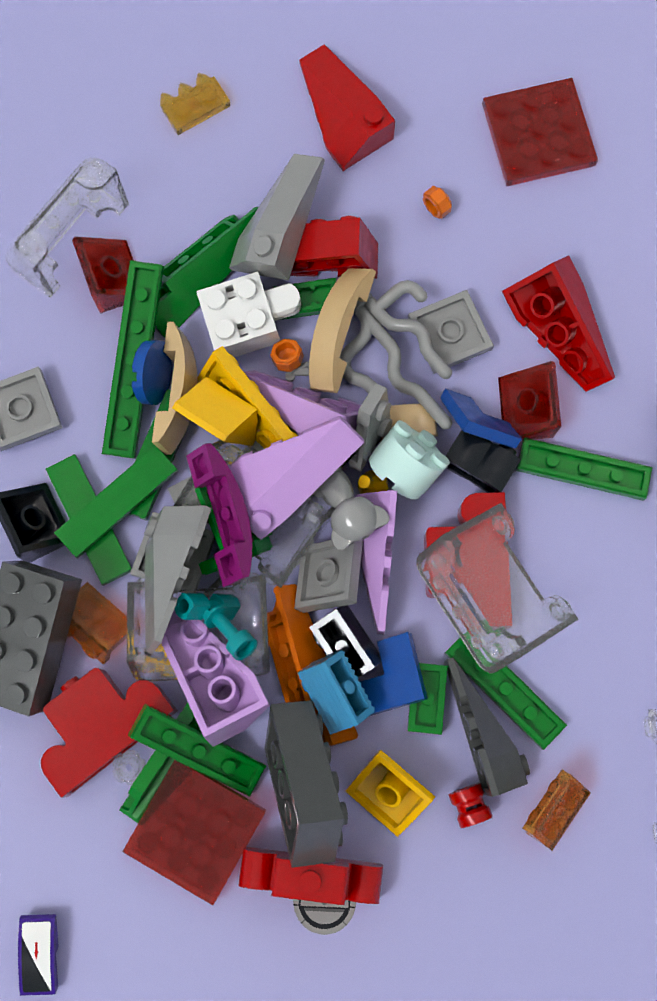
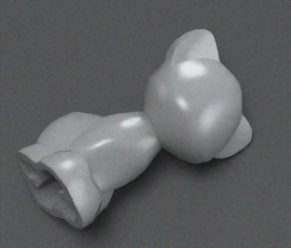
[313,466,389,550]

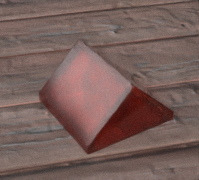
[72,236,134,314]
[498,361,561,440]

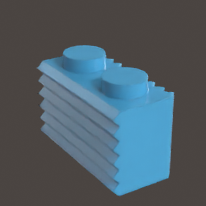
[297,650,375,735]

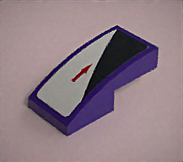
[18,914,59,996]

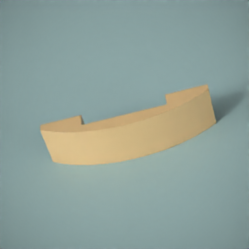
[309,268,376,393]
[152,322,198,455]

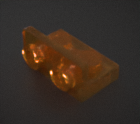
[67,582,136,664]
[522,770,591,851]

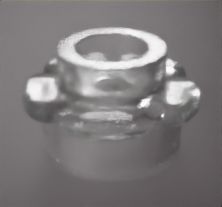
[113,750,146,785]

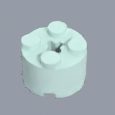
[369,420,450,500]

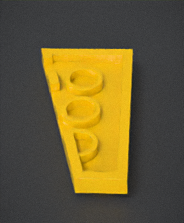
[197,346,298,449]

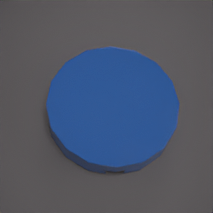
[132,339,172,405]

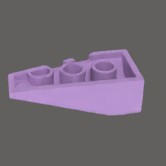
[243,370,361,435]
[228,416,364,540]
[355,490,397,635]
[161,610,270,747]

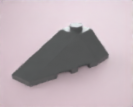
[444,658,530,797]

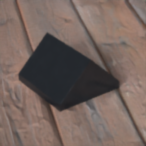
[0,483,66,563]

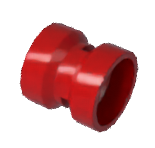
[448,783,493,828]

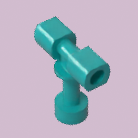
[174,593,257,661]

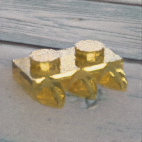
[160,73,230,135]

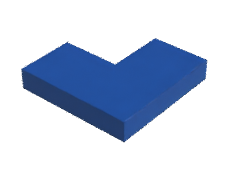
[440,388,522,448]
[360,632,428,716]

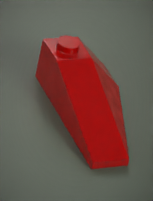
[299,44,395,171]
[502,255,615,392]

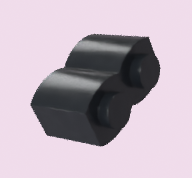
[446,430,521,493]

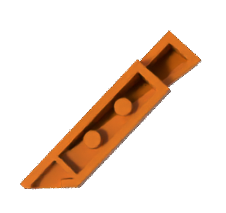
[263,584,358,747]

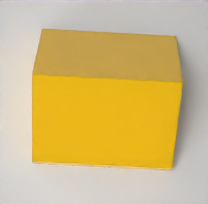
[172,377,258,446]
[345,750,435,837]

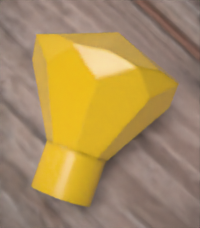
[358,470,388,494]

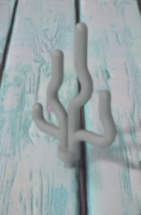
[339,280,452,429]

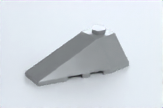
[229,154,325,280]
[144,505,211,654]

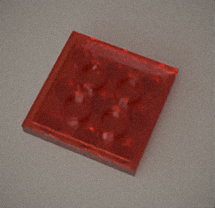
[482,78,598,187]
[122,760,266,905]

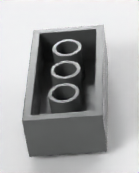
[0,560,82,716]
[264,700,348,868]

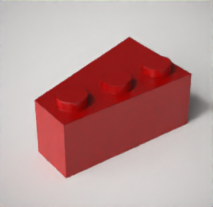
[290,216,378,279]

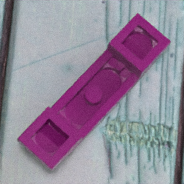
[186,443,252,588]

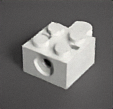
[196,271,301,357]

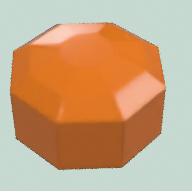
[423,186,452,219]
[270,339,304,372]

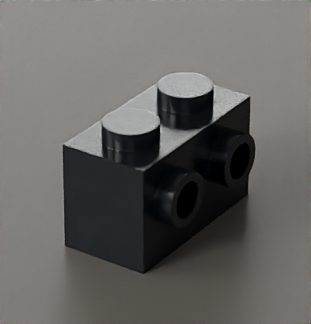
[309,605,381,678]

